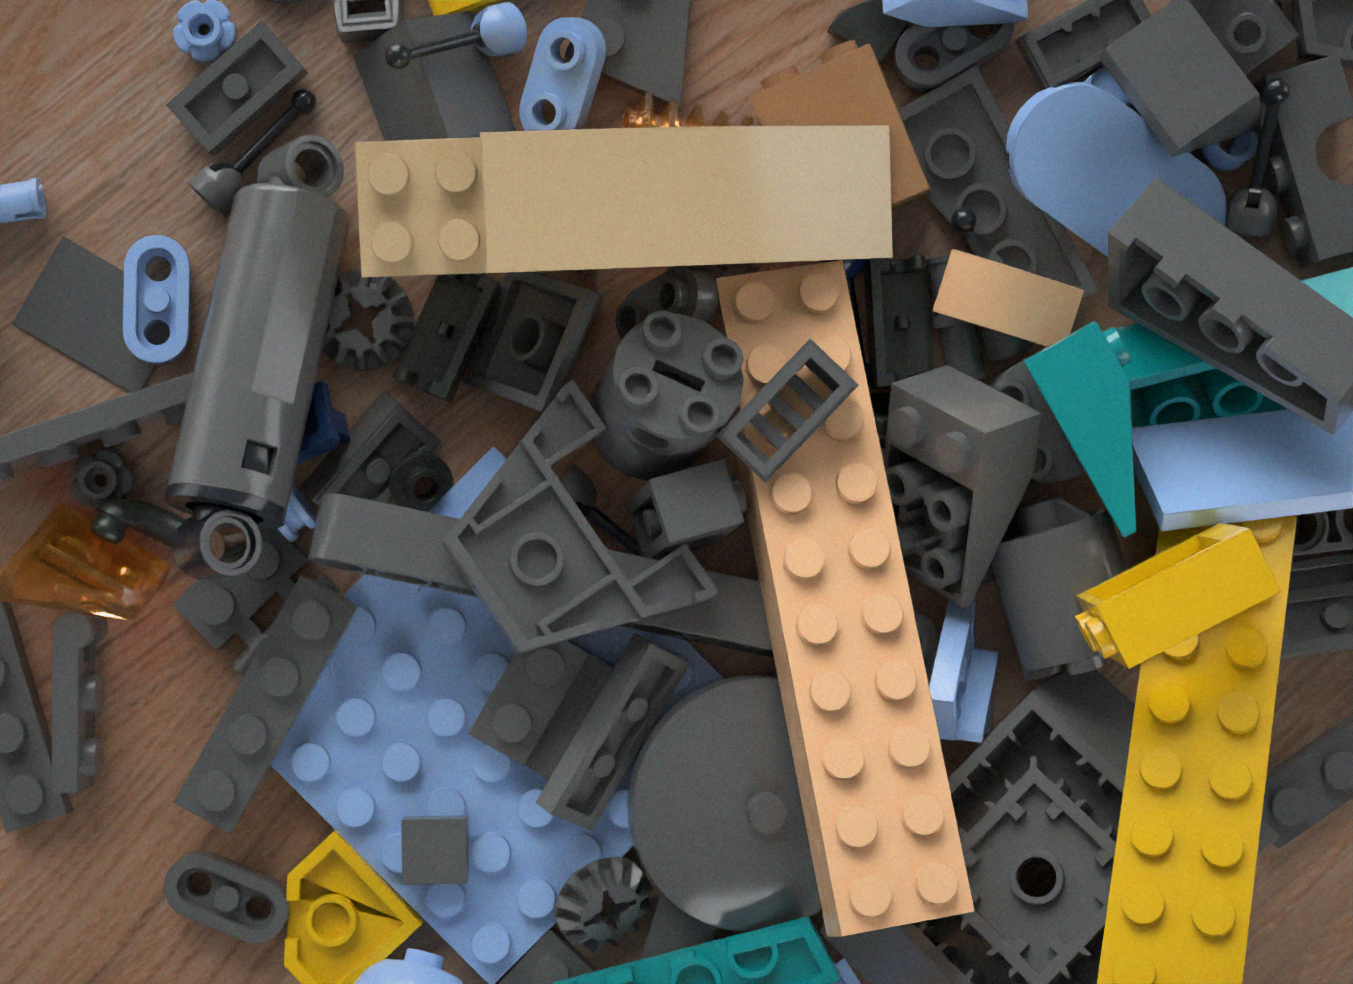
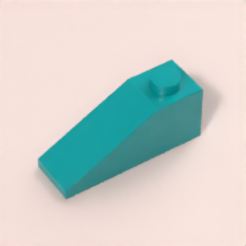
[1023,321,1136,538]

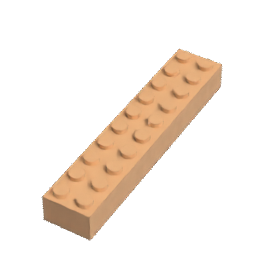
[710,260,975,937]

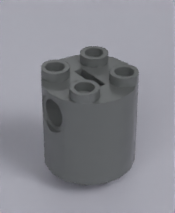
[590,310,744,481]
[990,495,1127,681]

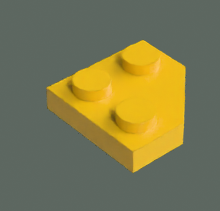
[284,829,424,984]

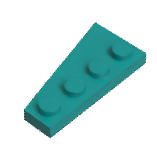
[553,916,841,984]

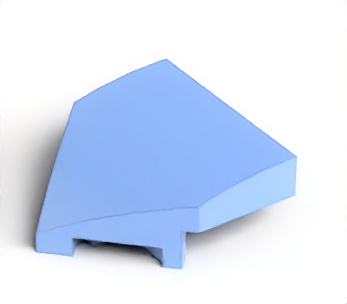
[929,599,1000,743]

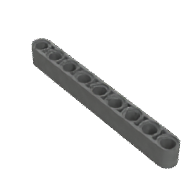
[308,493,774,658]

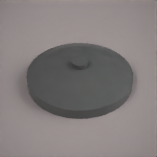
[627,674,822,932]

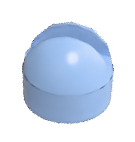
[1200,131,1258,172]

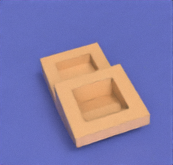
[932,249,1084,347]

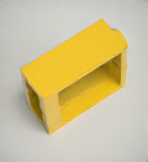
[1074,523,1282,669]

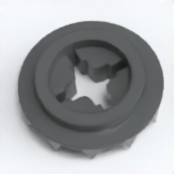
[322,269,414,371]
[555,857,654,953]

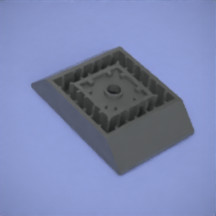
[820,669,1280,984]

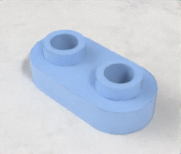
[519,17,606,131]
[123,235,192,365]

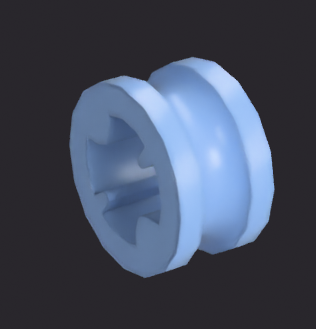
[278,482,317,542]

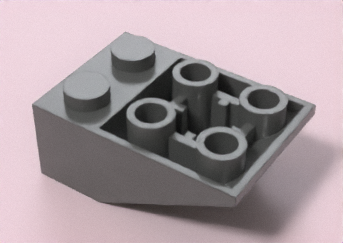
[884,365,1042,608]

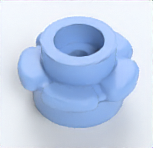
[173,0,237,62]

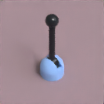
[385,2,527,70]

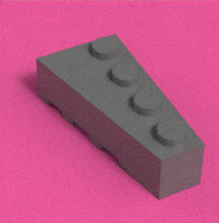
[1108,177,1353,435]

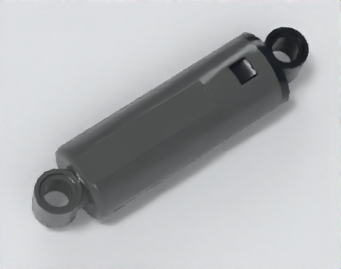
[164,134,349,580]

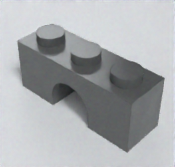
[1252,54,1353,268]

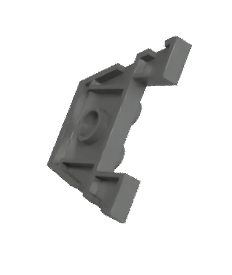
[442,380,719,654]

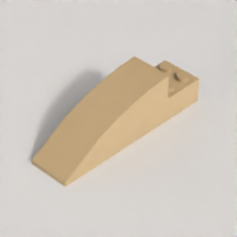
[354,125,893,278]

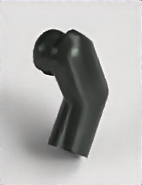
[90,498,186,548]

